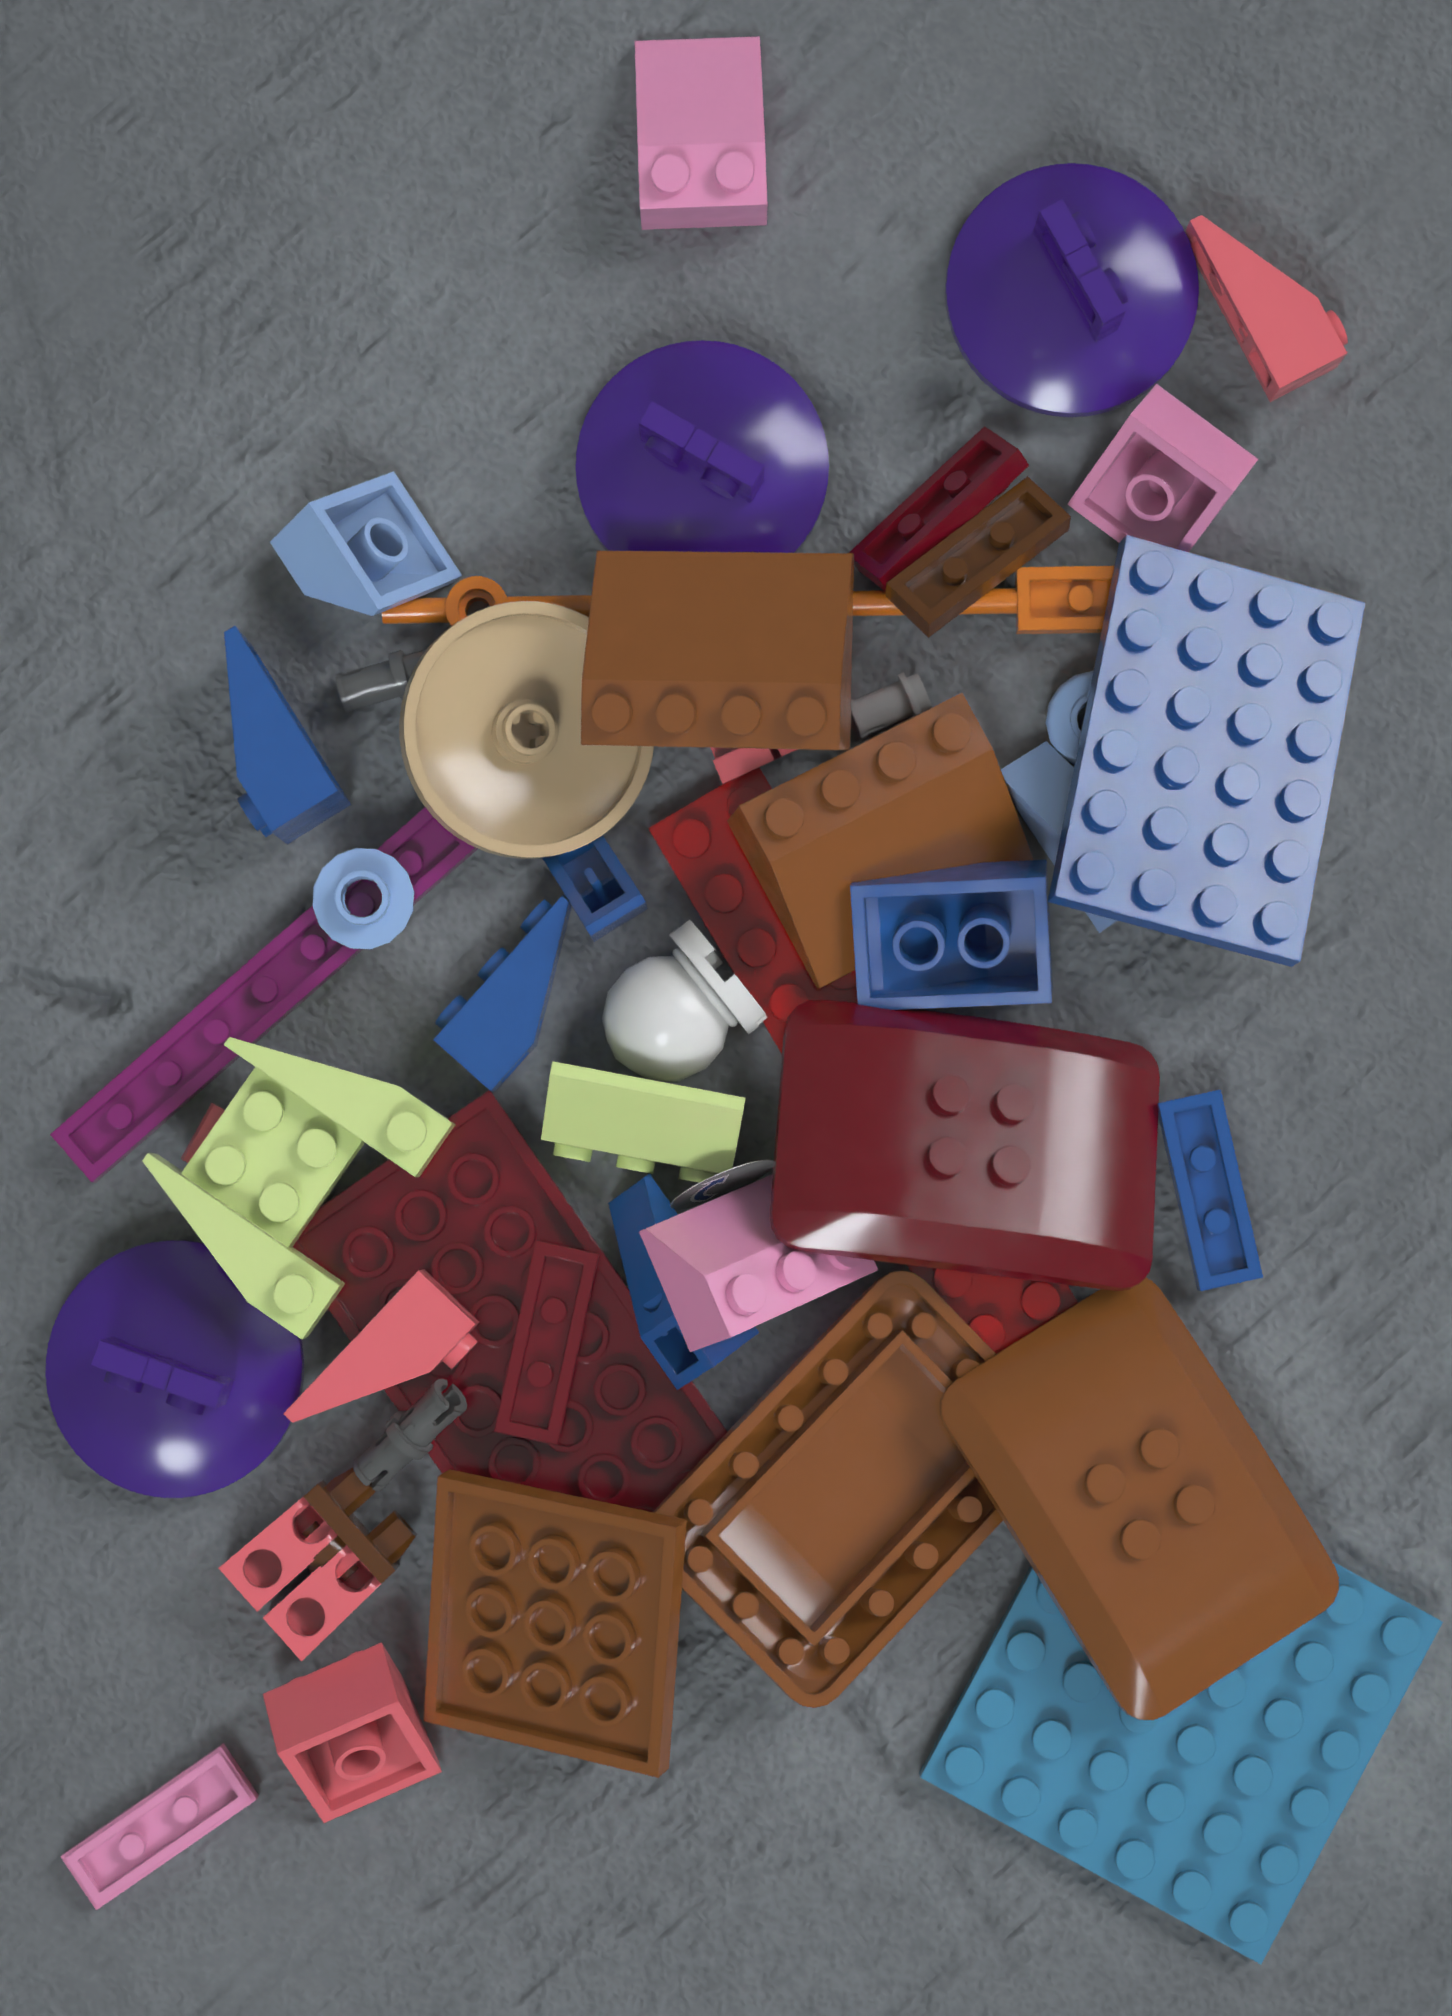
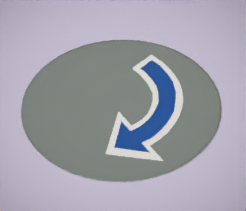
[670,1159,774,1209]

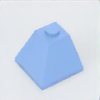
[270,471,462,616]

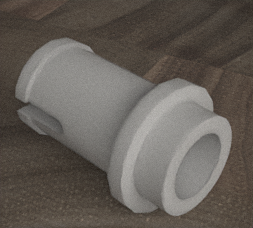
[851,672,932,739]

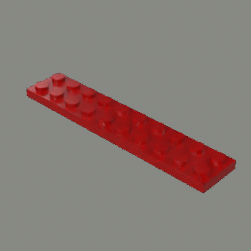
[648,767,1078,1354]

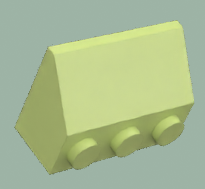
[541,1061,746,1183]

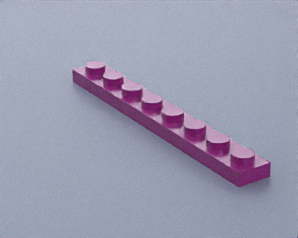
[50,807,478,1183]

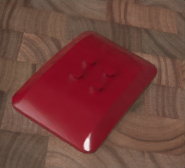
[770,1000,1160,1291]

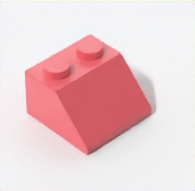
[263,1642,442,1823]

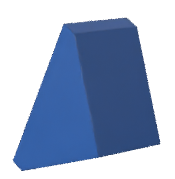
[542,835,648,942]

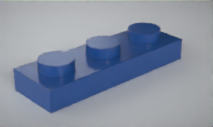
[1157,1089,1263,1291]

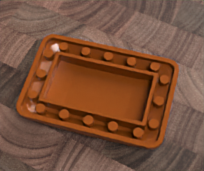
[653,1270,1003,1708]
[940,1278,1339,1720]

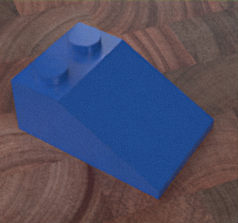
[224,626,352,845]
[850,860,1053,1010]

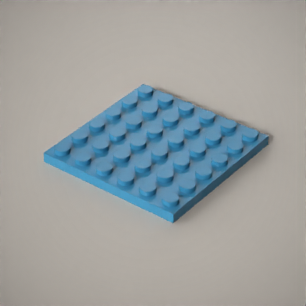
[919,1561,1443,1965]

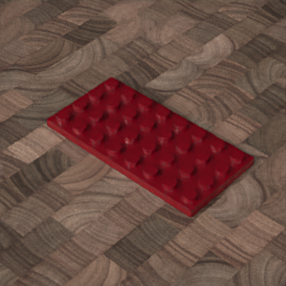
[293,1090,728,1512]

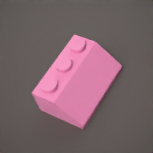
[639,1174,878,1352]

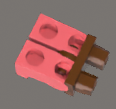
[218,1467,418,1662]

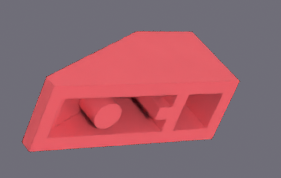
[1185,215,1348,402]
[283,1269,479,1423]

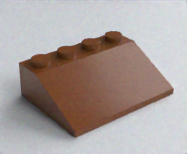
[581,551,854,750]
[727,693,1034,990]

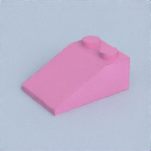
[635,36,768,230]

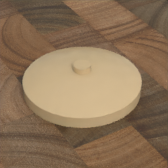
[399,601,654,859]

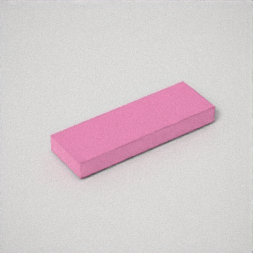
[60,1743,259,1910]

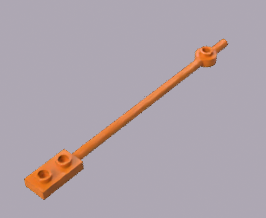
[382,566,1114,634]

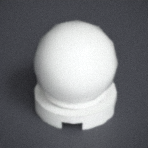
[602,919,768,1081]

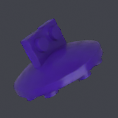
[945,163,1199,417]
[575,340,829,553]
[45,1240,304,1498]

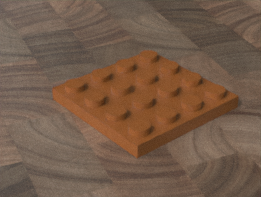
[424,1469,687,1778]

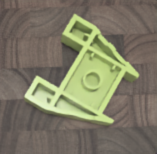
[142,1037,456,1340]

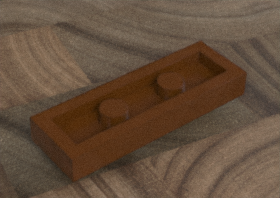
[886,476,1071,638]

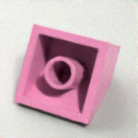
[1067,384,1258,552]

